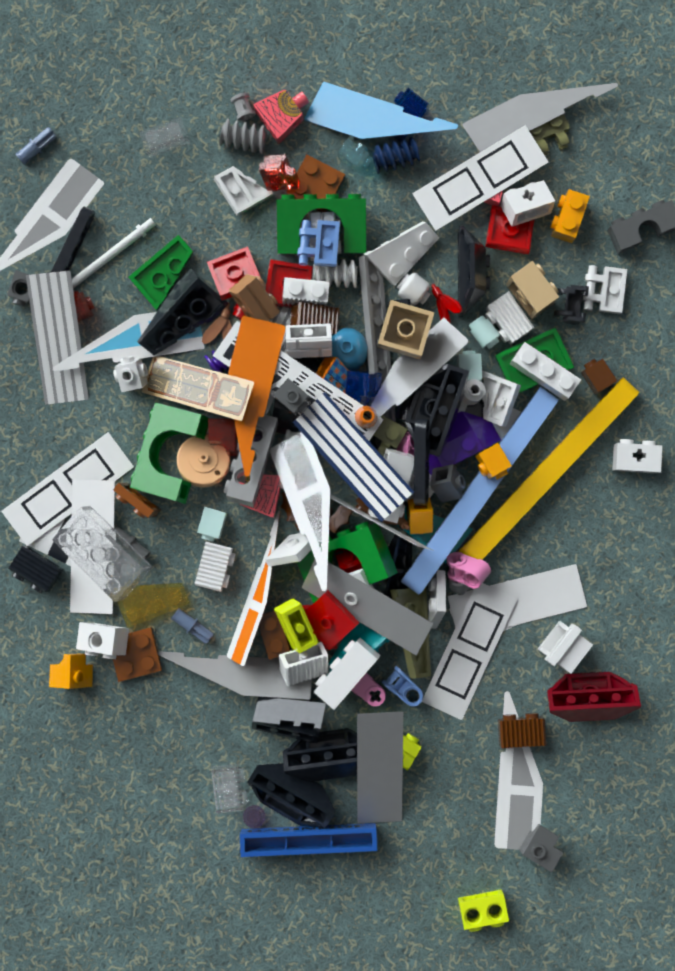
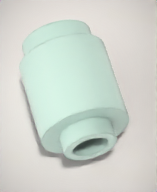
[469,315,500,349]

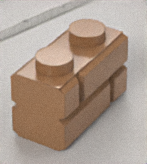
[229,274,280,321]

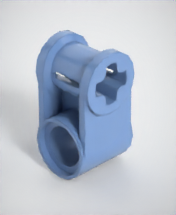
[382,666,423,706]

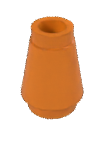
[355,406,377,428]

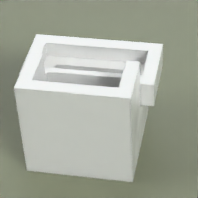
[538,621,593,673]

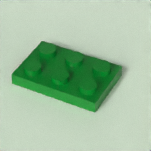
[495,327,574,394]

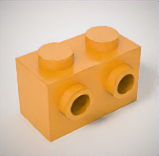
[550,189,590,243]

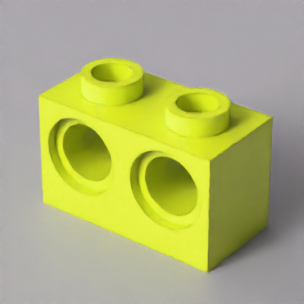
[458,889,509,932]

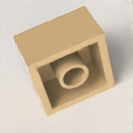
[506,261,559,320]
[377,300,435,360]

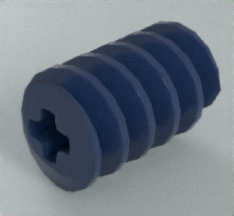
[372,137,420,174]

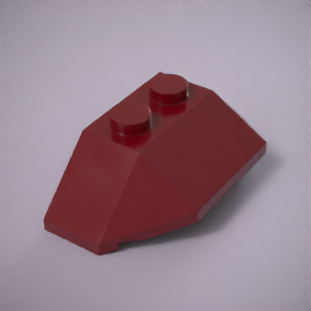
[547,672,641,722]

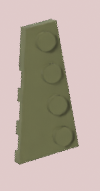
[390,587,431,678]

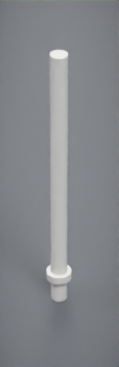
[72,218,156,289]

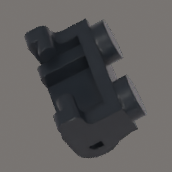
[553,285,589,325]

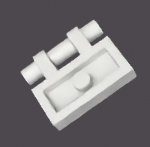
[583,265,627,314]

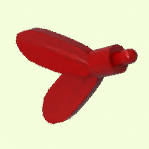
[431,284,462,323]

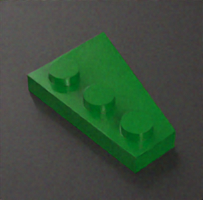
[128,235,193,311]

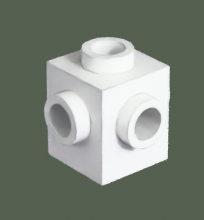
[114,356,148,392]

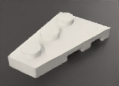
[364,221,439,286]

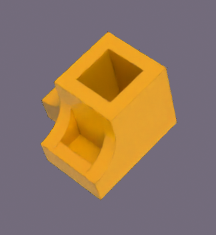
[49,653,93,689]

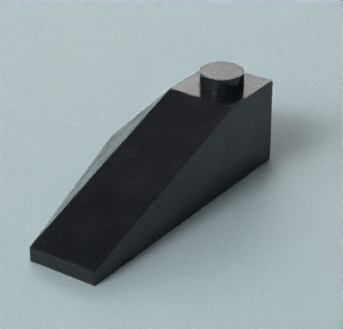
[137,268,229,356]

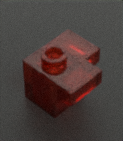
[259,154,300,191]
[208,418,238,456]

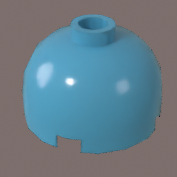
[327,328,368,372]

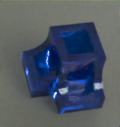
[345,371,382,406]

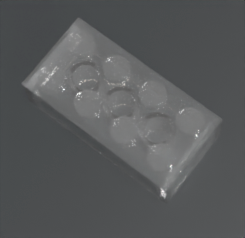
[52,506,153,602]

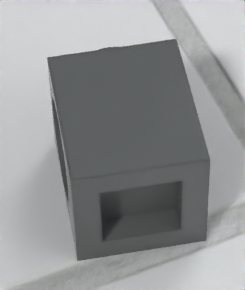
[7,270,30,307]

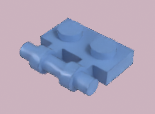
[297,220,340,267]

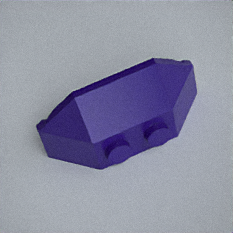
[429,411,501,475]

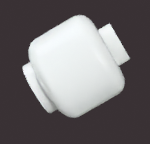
[397,273,430,306]

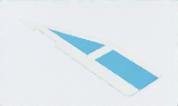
[53,312,204,372]

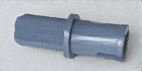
[16,127,56,165]
[171,608,213,644]

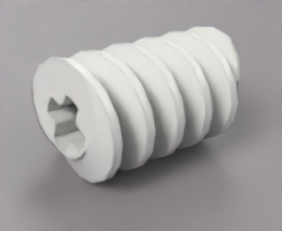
[312,260,357,288]

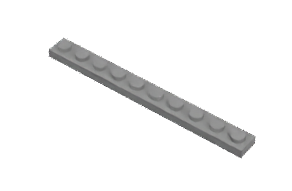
[359,255,396,450]

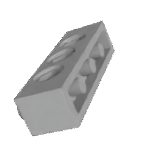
[224,415,278,508]

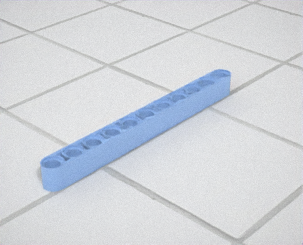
[401,387,559,595]

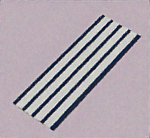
[293,392,414,522]

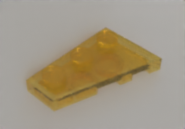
[113,583,190,628]

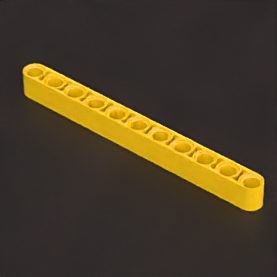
[458,377,640,560]

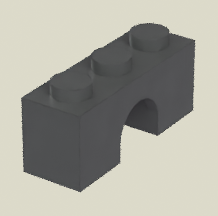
[607,200,675,254]

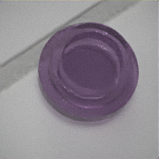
[243,805,265,828]

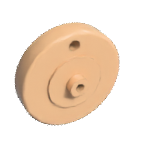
[177,434,230,488]

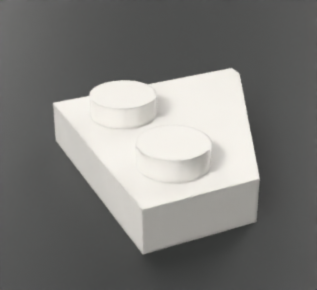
[214,166,273,216]
[482,371,521,427]
[428,570,446,629]

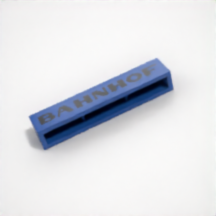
[240,823,377,857]

